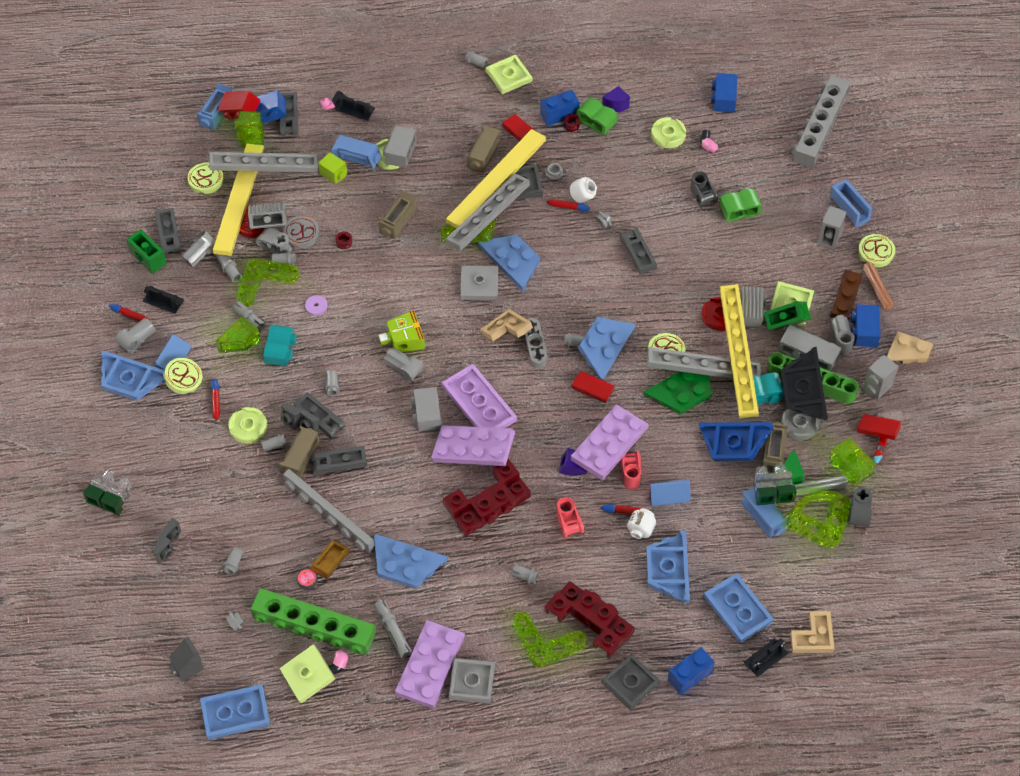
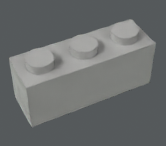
[778,325,841,371]

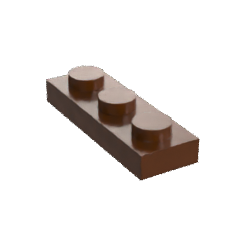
[830,269,863,321]

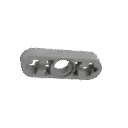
[524,318,547,368]

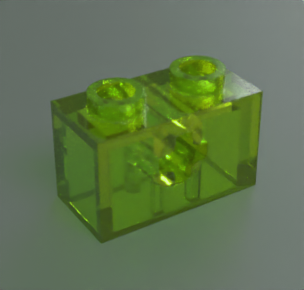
[235,111,265,148]
[830,437,876,486]

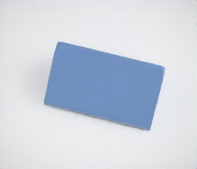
[155,335,192,370]
[649,480,691,506]

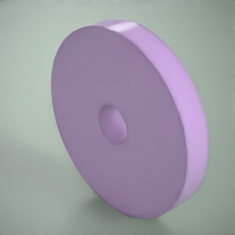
[305,295,328,316]

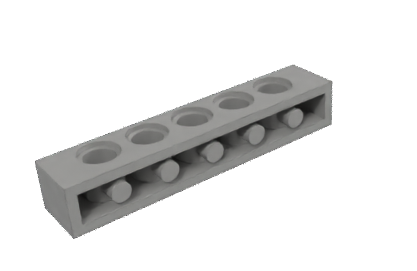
[792,76,851,168]

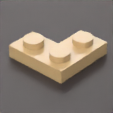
[480,309,533,341]
[790,611,835,653]

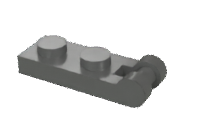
[280,92,299,136]
[155,208,181,255]
[620,228,657,274]
[293,392,346,439]
[310,446,367,476]

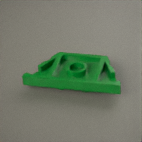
[644,371,712,415]

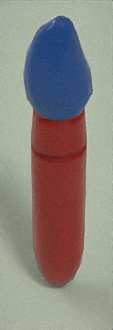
[547,199,590,212]
[109,304,150,322]
[211,379,220,420]
[601,504,648,514]

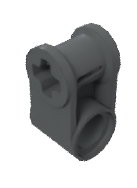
[690,171,718,207]
[848,487,872,527]

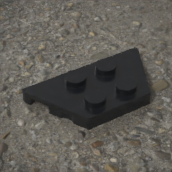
[781,347,828,421]

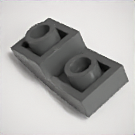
[281,404,319,432]
[154,518,181,564]

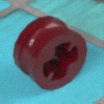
[564,114,580,132]
[336,231,352,249]

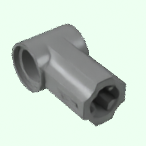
[181,230,215,267]
[831,315,854,355]
[116,318,156,354]
[384,348,424,382]

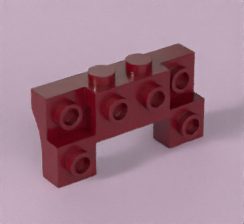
[443,459,531,537]
[544,581,635,659]

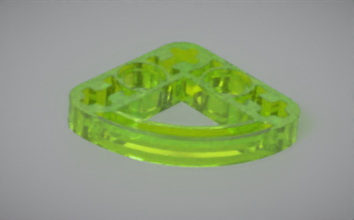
[786,490,851,548]

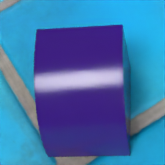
[602,86,630,112]
[559,448,587,476]

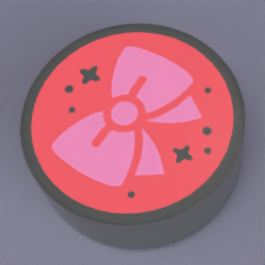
[297,568,318,590]

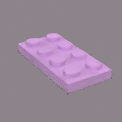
[441,364,517,428]
[571,404,648,481]
[431,425,515,466]
[395,620,465,709]

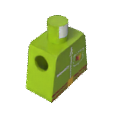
[378,310,425,352]

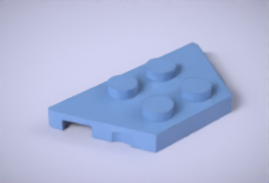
[478,235,540,292]
[578,317,636,380]
[101,351,165,401]
[646,530,690,604]
[374,534,448,589]

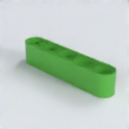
[767,352,859,404]

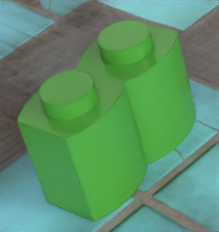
[577,97,618,135]
[719,189,762,221]

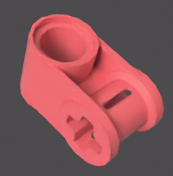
[619,451,641,489]
[556,497,584,538]

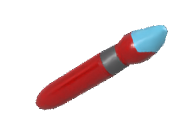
[873,437,888,463]

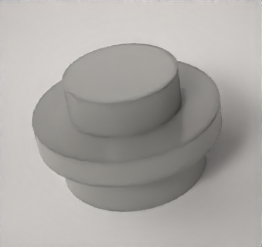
[546,163,563,180]
[596,211,612,228]
[226,611,244,631]

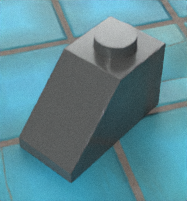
[169,636,204,682]

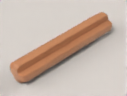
[863,262,894,310]

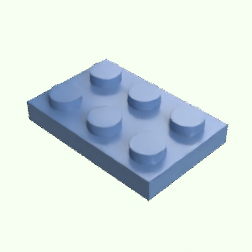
[703,573,774,643]
[200,684,270,740]

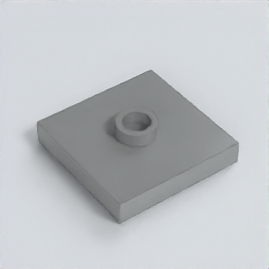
[461,266,498,300]
[449,658,495,704]

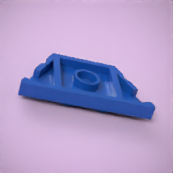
[699,422,774,461]

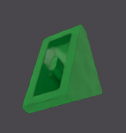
[773,450,805,487]

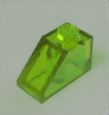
[216,317,260,353]

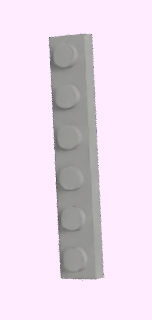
[209,152,318,172]
[446,174,530,251]
[647,347,761,379]
[283,469,375,554]

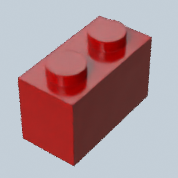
[218,91,260,120]

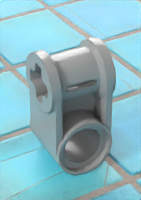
[255,227,292,253]

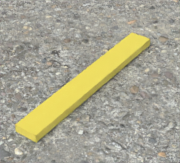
[446,129,546,229]
[213,144,264,256]
[720,284,759,419]

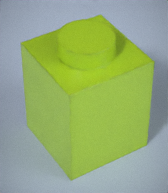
[318,152,347,185]

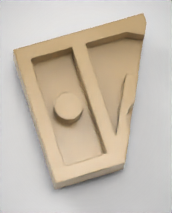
[887,331,933,363]

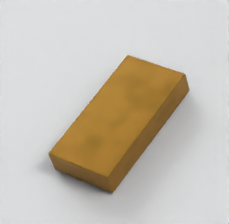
[310,540,350,580]

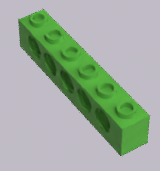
[251,588,376,655]

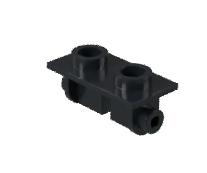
[336,95,375,121]
[143,285,184,314]
[744,638,789,678]

